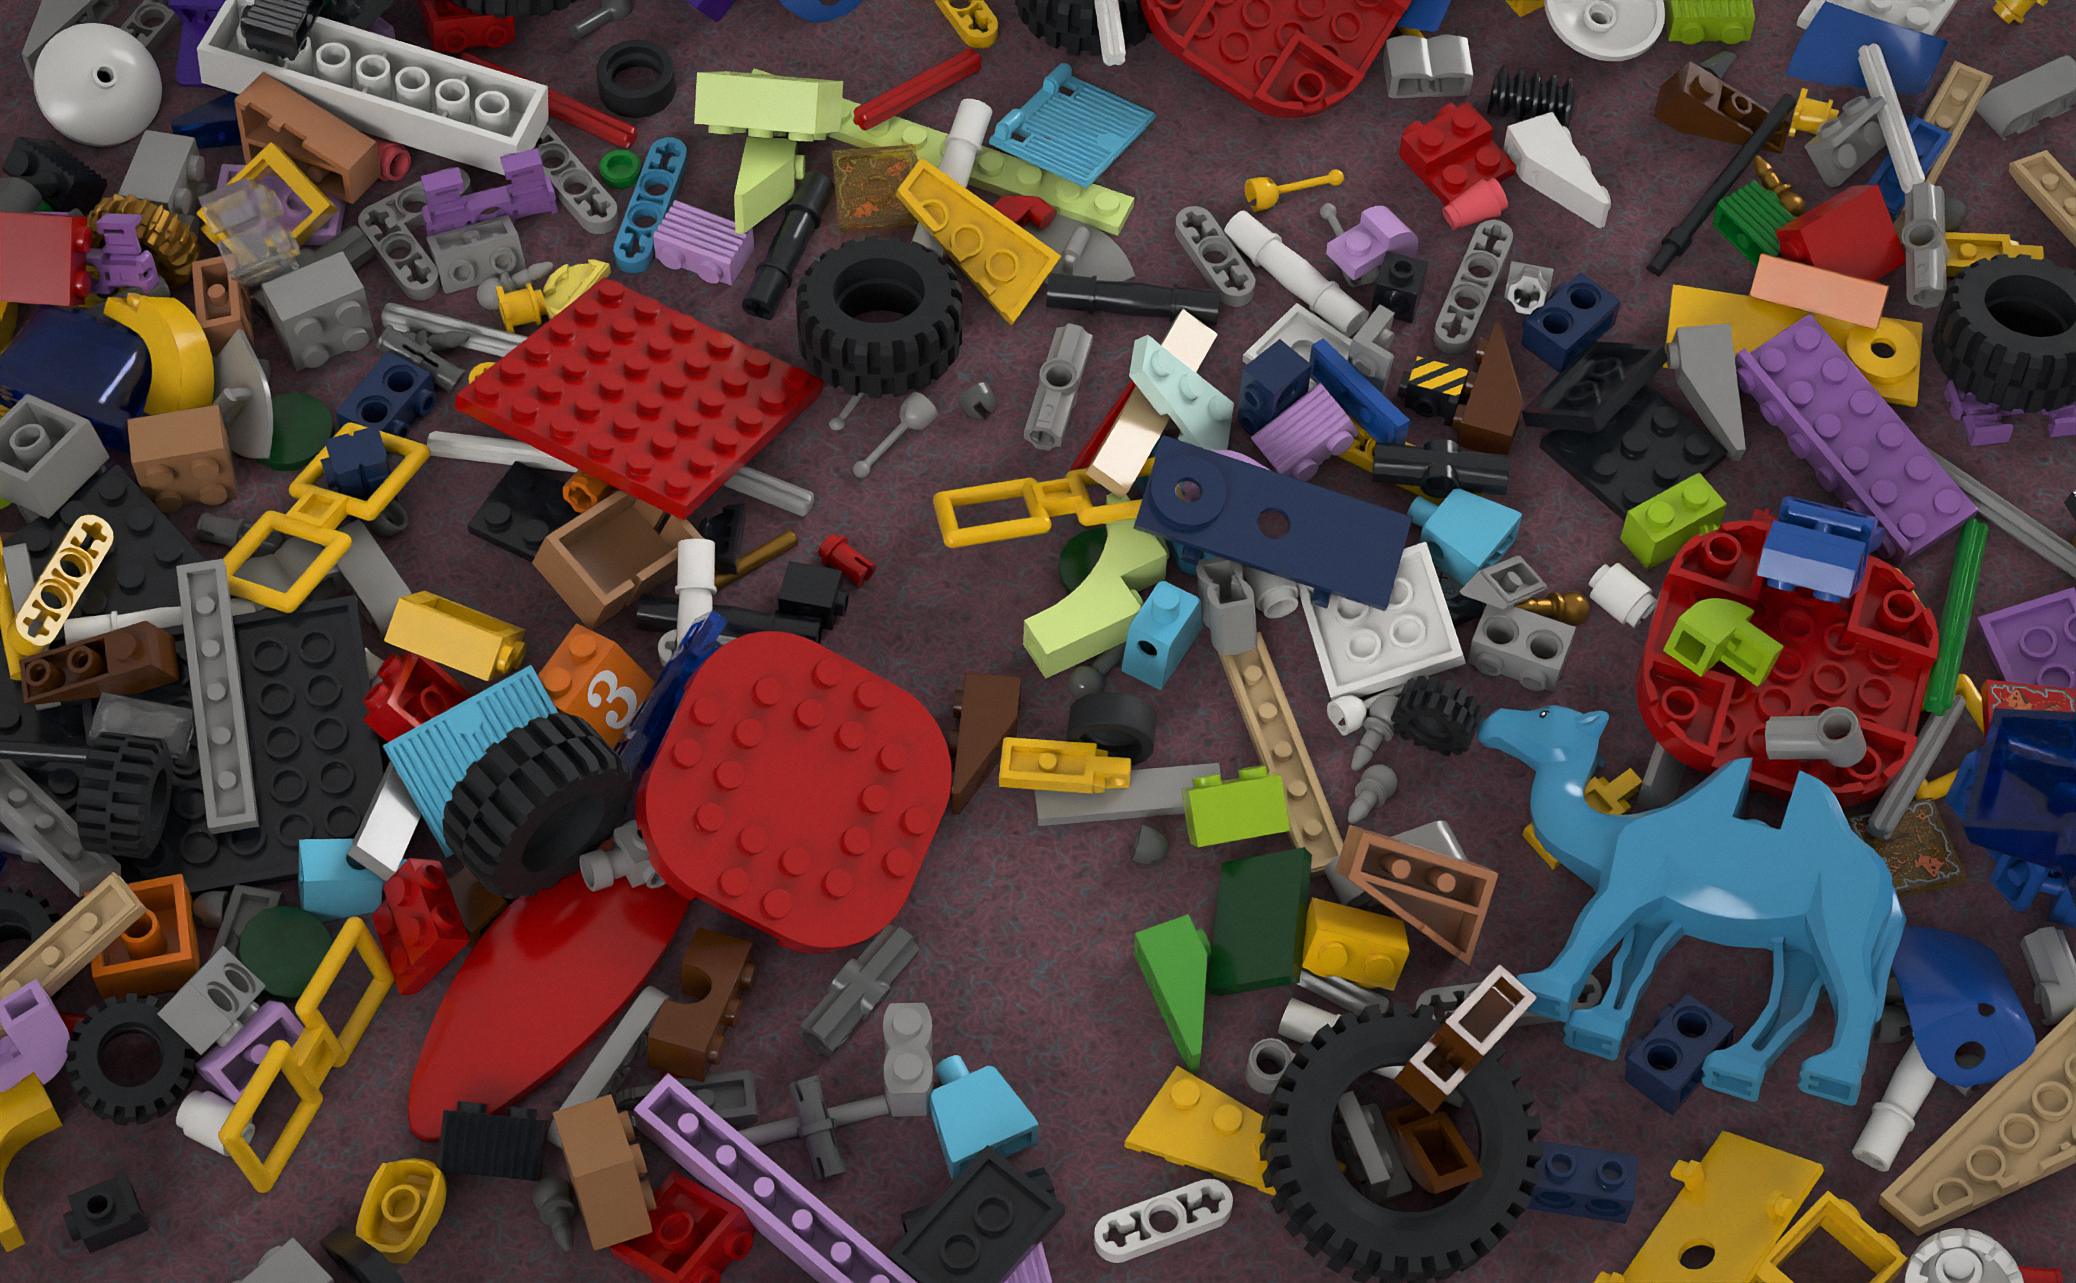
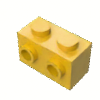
[1301,897,1410,991]

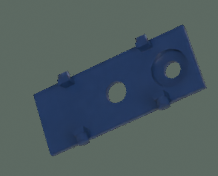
[1133,435,1412,611]

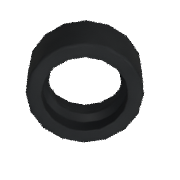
[596,39,676,118]
[1067,691,1157,766]

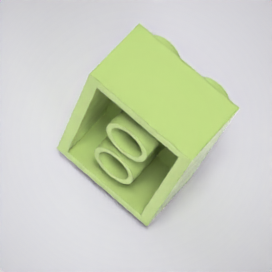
[694,71,843,141]

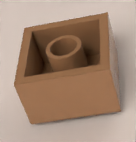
[127,405,238,513]
[552,1094,657,1251]

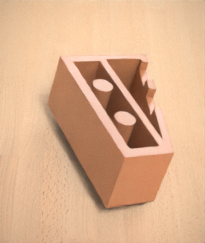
[234,72,381,204]
[1335,825,1499,966]

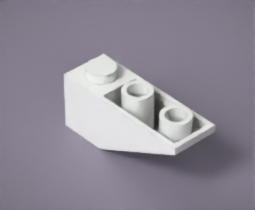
[1503,112,1611,228]

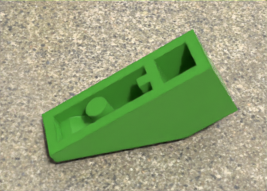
[1133,914,1211,1074]

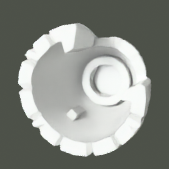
[1905,1228,2024,1283]

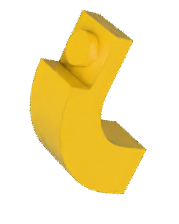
[103,293,214,416]
[0,1072,63,1253]

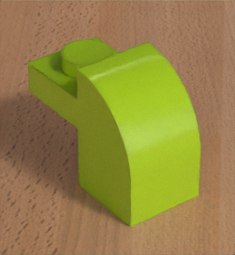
[1663,598,1784,687]

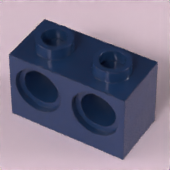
[1521,272,1621,373]
[1237,339,1312,436]
[335,351,436,454]
[1624,993,1735,1116]
[1527,1140,1638,1224]

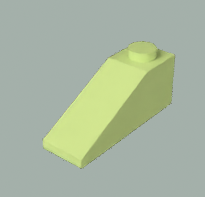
[734,137,805,234]

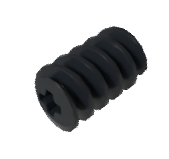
[1487,64,1577,129]

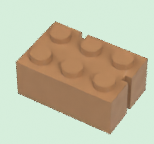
[532,490,704,630]

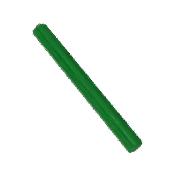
[1923,518,1988,716]

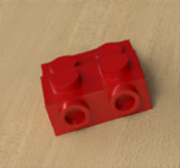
[415,0,515,53]
[1399,102,1517,206]
[362,651,473,742]
[371,858,470,995]
[608,1171,756,1283]

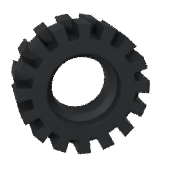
[1391,675,1483,756]

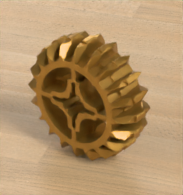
[87,194,202,290]

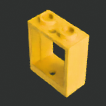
[196,142,339,280]
[384,591,527,681]
[1749,1191,1908,1283]

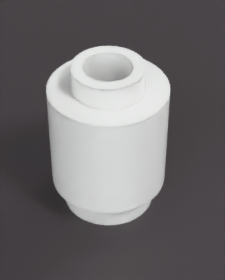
[1589,563,1657,628]
[1243,565,1299,618]
[176,1090,255,1156]

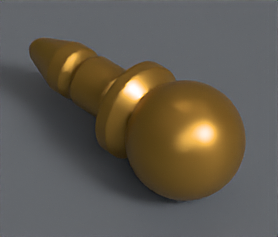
[1752,155,1806,217]
[1514,591,1590,626]

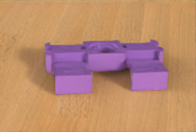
[420,148,558,236]
[33,212,159,295]
[1944,380,2076,446]

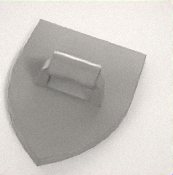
[1023,213,1135,283]
[211,329,273,459]

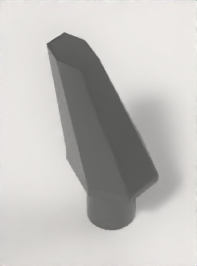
[1698,51,1737,80]

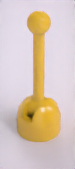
[1245,169,1344,213]

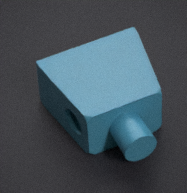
[1407,489,1523,586]
[1121,581,1203,691]
[298,839,407,922]
[929,1055,1038,1181]

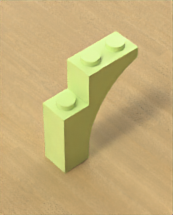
[1023,493,1170,679]

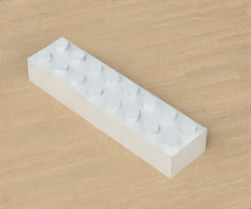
[197,0,548,176]

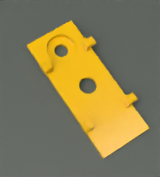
[1663,284,1923,407]
[1594,1130,1824,1283]

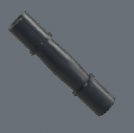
[742,171,835,320]
[1046,273,1221,325]
[636,593,823,644]

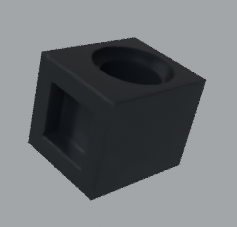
[1371,251,1428,323]
[778,561,850,630]

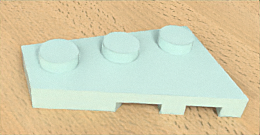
[1129,335,1234,451]

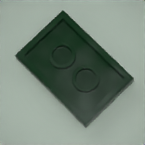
[1207,847,1312,996]

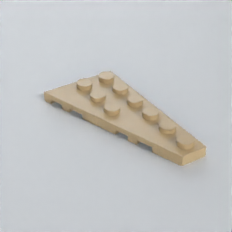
[1879,1008,2076,1236]

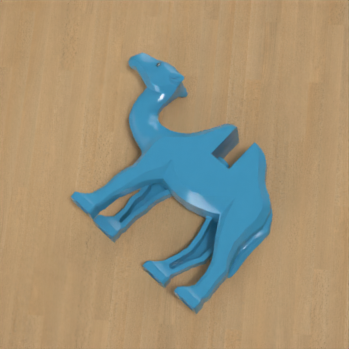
[1477,705,1907,1106]

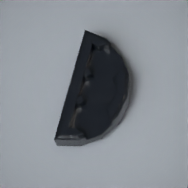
[697,503,746,575]

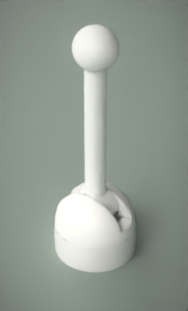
[1327,676,1429,736]

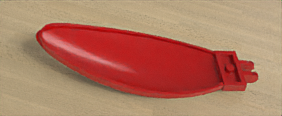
[408,817,693,1142]

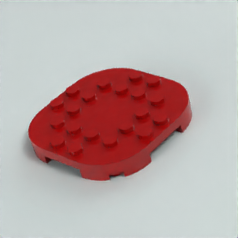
[1141,0,1412,118]
[1635,521,1939,808]
[636,631,952,954]

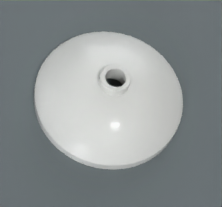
[1544,0,1665,61]
[33,23,162,147]

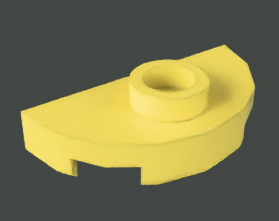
[543,259,611,320]

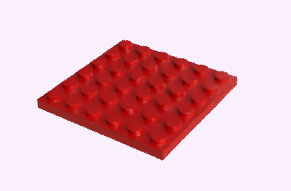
[455,277,824,521]

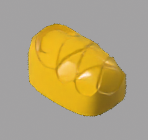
[356,1158,447,1264]

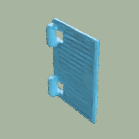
[989,63,1157,188]
[383,665,558,858]

